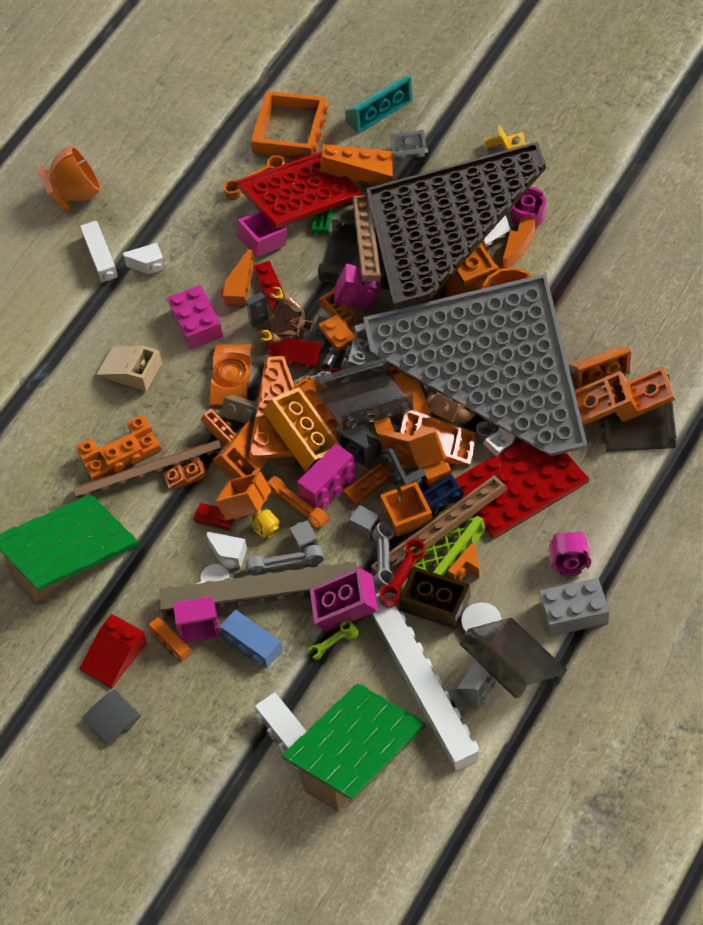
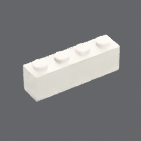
[255,693,307,770]

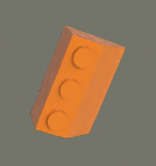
[569,346,631,389]

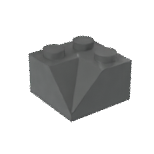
[335,414,382,469]

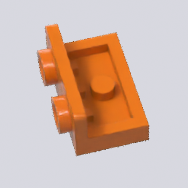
[318,315,358,352]

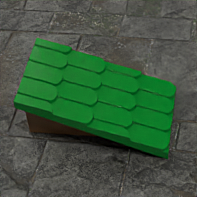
[0,495,140,603]
[282,683,426,812]

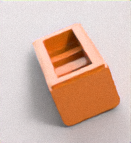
[319,289,357,323]

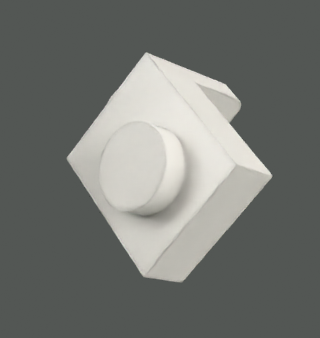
[483,427,516,456]

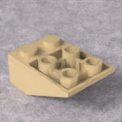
[96,345,162,391]

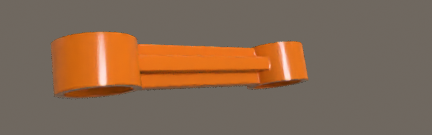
[223,155,285,200]
[267,476,329,529]

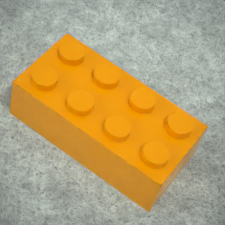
[262,387,342,472]

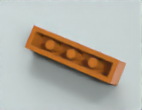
[200,409,236,446]
[149,617,192,662]

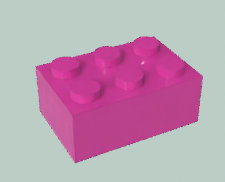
[167,285,223,350]
[297,444,356,510]
[310,567,378,631]

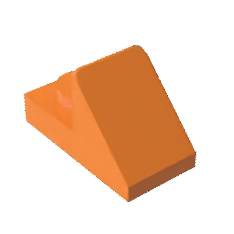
[448,543,480,580]

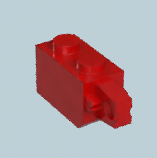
[267,338,321,368]

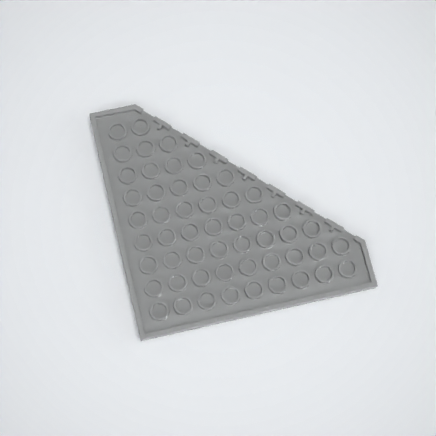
[363,274,588,456]

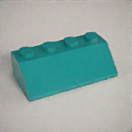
[345,75,413,134]

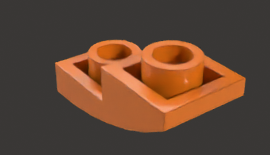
[163,458,207,490]

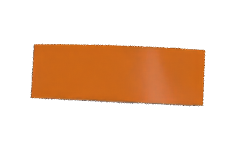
[503,218,535,269]

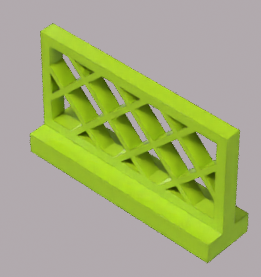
[411,506,486,577]

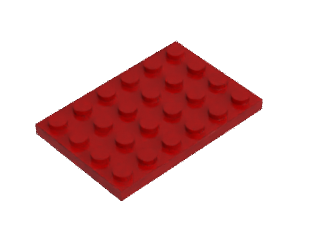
[236,151,363,229]
[455,440,589,540]

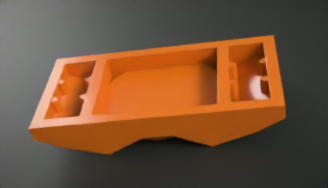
[210,344,253,407]
[399,408,476,466]

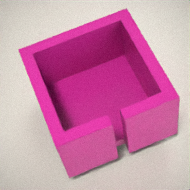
[236,211,287,257]
[335,264,381,310]
[173,596,221,643]

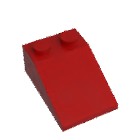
[79,613,147,689]

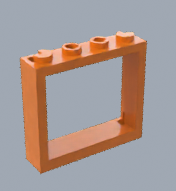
[251,91,329,158]

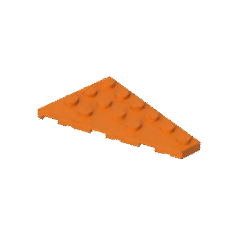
[249,356,294,459]

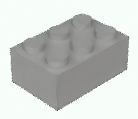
[539,578,609,636]

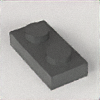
[245,292,269,327]

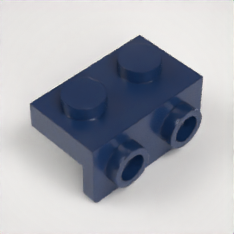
[422,474,465,515]

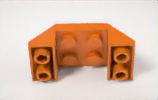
[372,414,446,469]

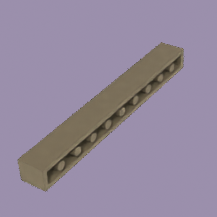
[159,562,357,619]

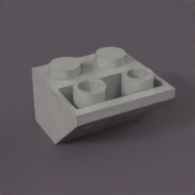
[457,657,501,709]

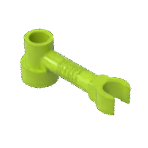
[308,620,359,660]

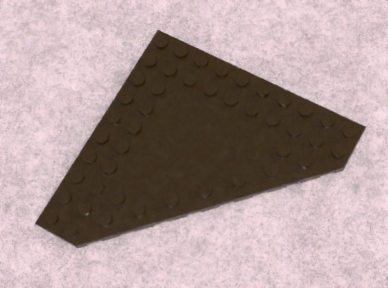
[366,142,546,309]

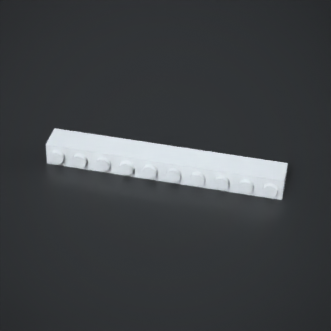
[369,593,480,771]

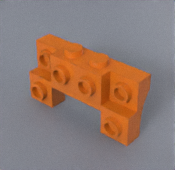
[75,414,162,481]

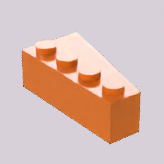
[320,144,393,187]

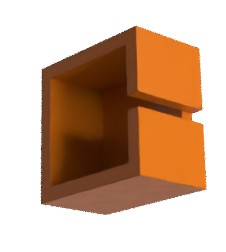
[216,472,271,520]
[380,482,432,538]

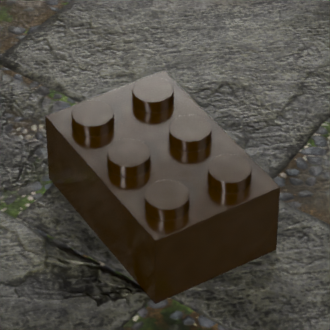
[399,566,471,629]

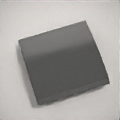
[82,689,141,745]

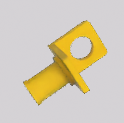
[484,125,525,150]

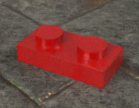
[193,502,235,531]

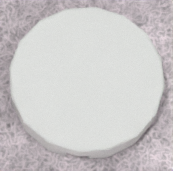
[461,602,502,641]

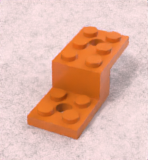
[574,366,676,426]

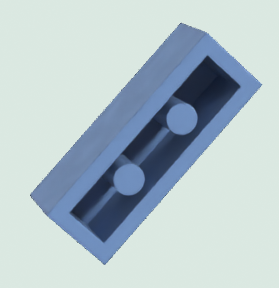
[220,610,283,668]

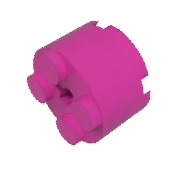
[510,187,546,229]
[549,531,591,576]

